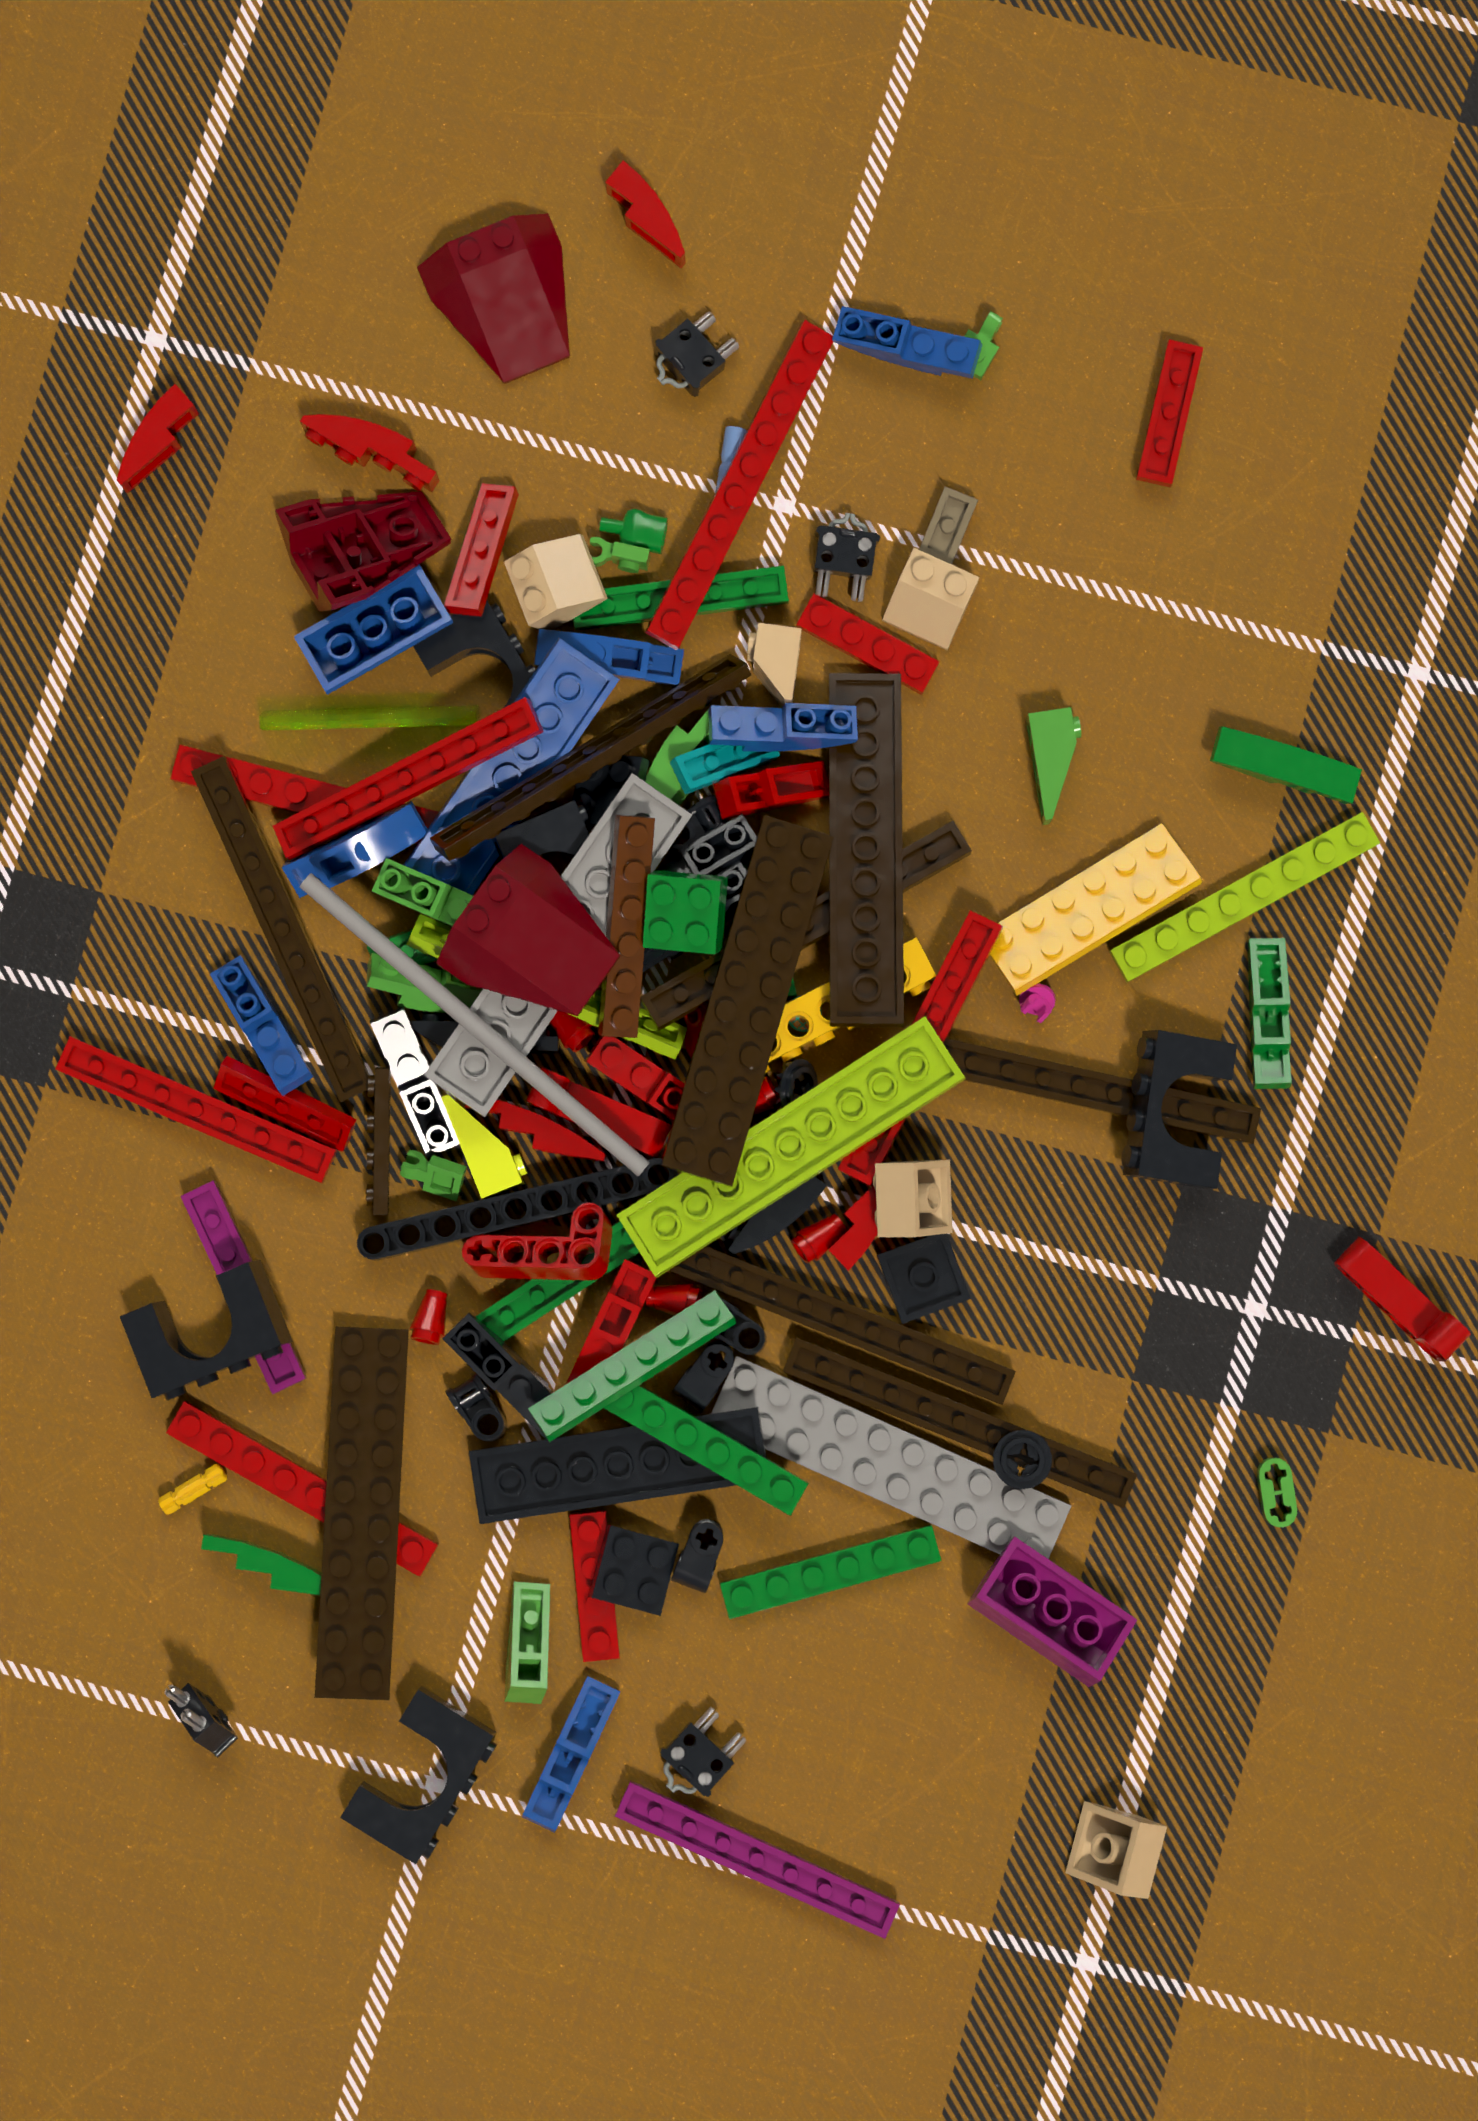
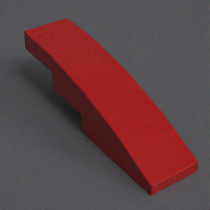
[465,1100,607,1162]

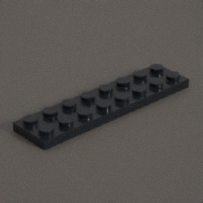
[469,1407,767,1524]

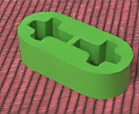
[1257,1457,1297,1528]

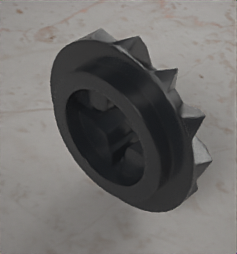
[773,1058,818,1109]
[993,1430,1052,1489]

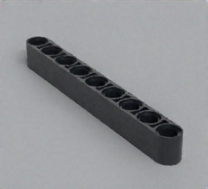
[357,1158,675,1261]

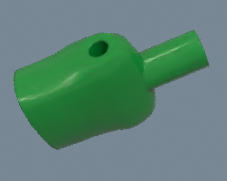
[599,509,668,554]

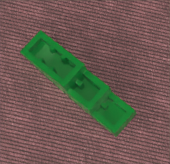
[1210,726,1362,804]
[1248,938,1292,1089]
[201,1533,322,1595]

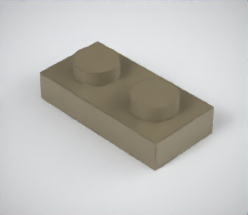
[919,487,978,565]

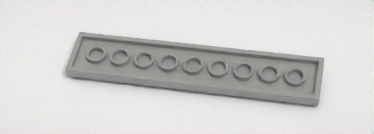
[423,773,692,1117]
[711,1356,1071,1559]

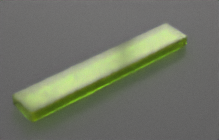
[259,705,479,730]

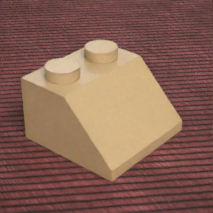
[504,534,608,630]
[882,548,980,650]
[747,623,802,708]
[873,1160,953,1237]
[1065,1801,1167,1899]

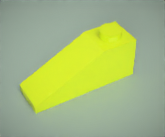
[441,1094,528,1200]

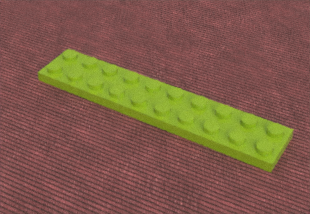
[617,1017,966,1278]

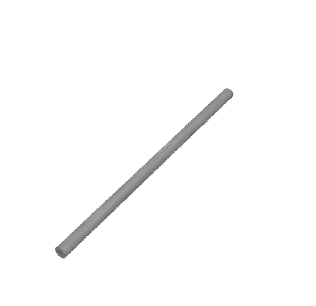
[299,873,650,1176]

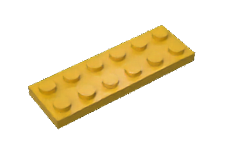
[989,823,1202,996]

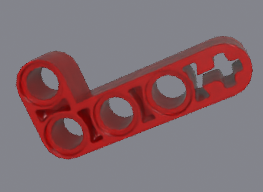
[526,1067,672,1158]
[462,1202,612,1280]
[1334,1236,1471,1362]

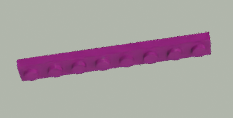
[615,1780,900,1939]

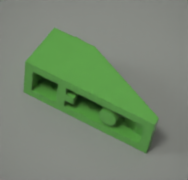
[1026,707,1081,825]
[504,1581,550,1704]

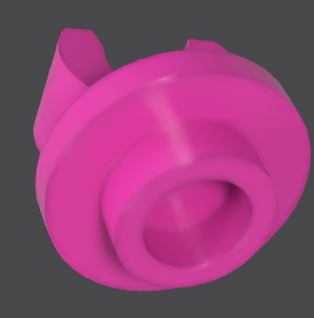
[1019,983,1056,1023]

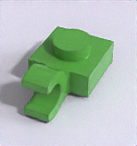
[964,311,1003,381]
[590,537,651,573]
[400,1150,467,1201]

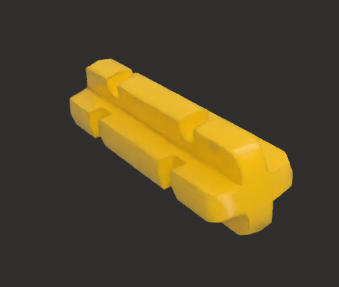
[158,1464,227,1515]

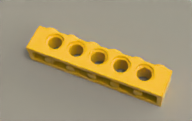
[765,937,936,1073]

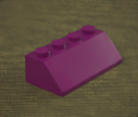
[967,1536,1137,1687]

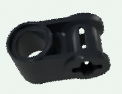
[668,794,730,855]
[715,1296,767,1355]
[672,1342,734,1413]
[445,1371,507,1441]
[671,1519,723,1593]

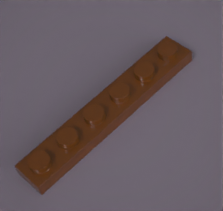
[598,815,655,1038]

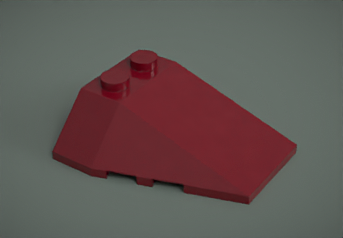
[417,213,570,384]
[275,492,451,611]
[436,844,620,1016]

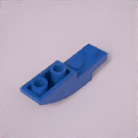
[832,306,982,379]
[534,629,684,686]
[708,703,858,752]
[282,801,428,898]
[210,955,314,1096]

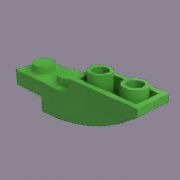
[645,709,709,806]
[372,858,473,927]
[367,953,483,1013]

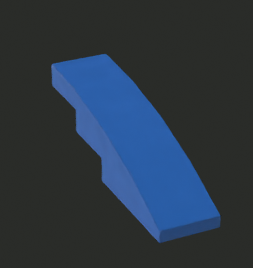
[522,1676,620,1833]

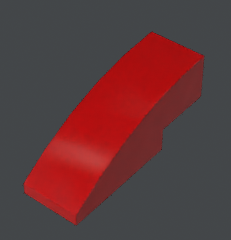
[605,160,686,268]
[116,384,199,494]
[713,761,829,819]
[828,1185,878,1271]

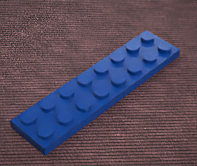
[403,637,620,895]

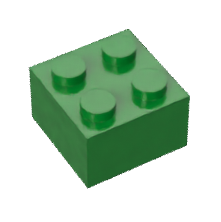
[643,870,728,954]

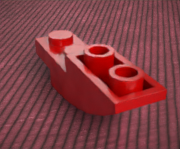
[300,414,440,492]
[584,1036,684,1121]
[566,1259,657,1384]

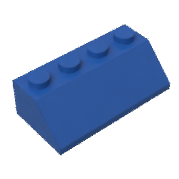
[294,564,454,695]

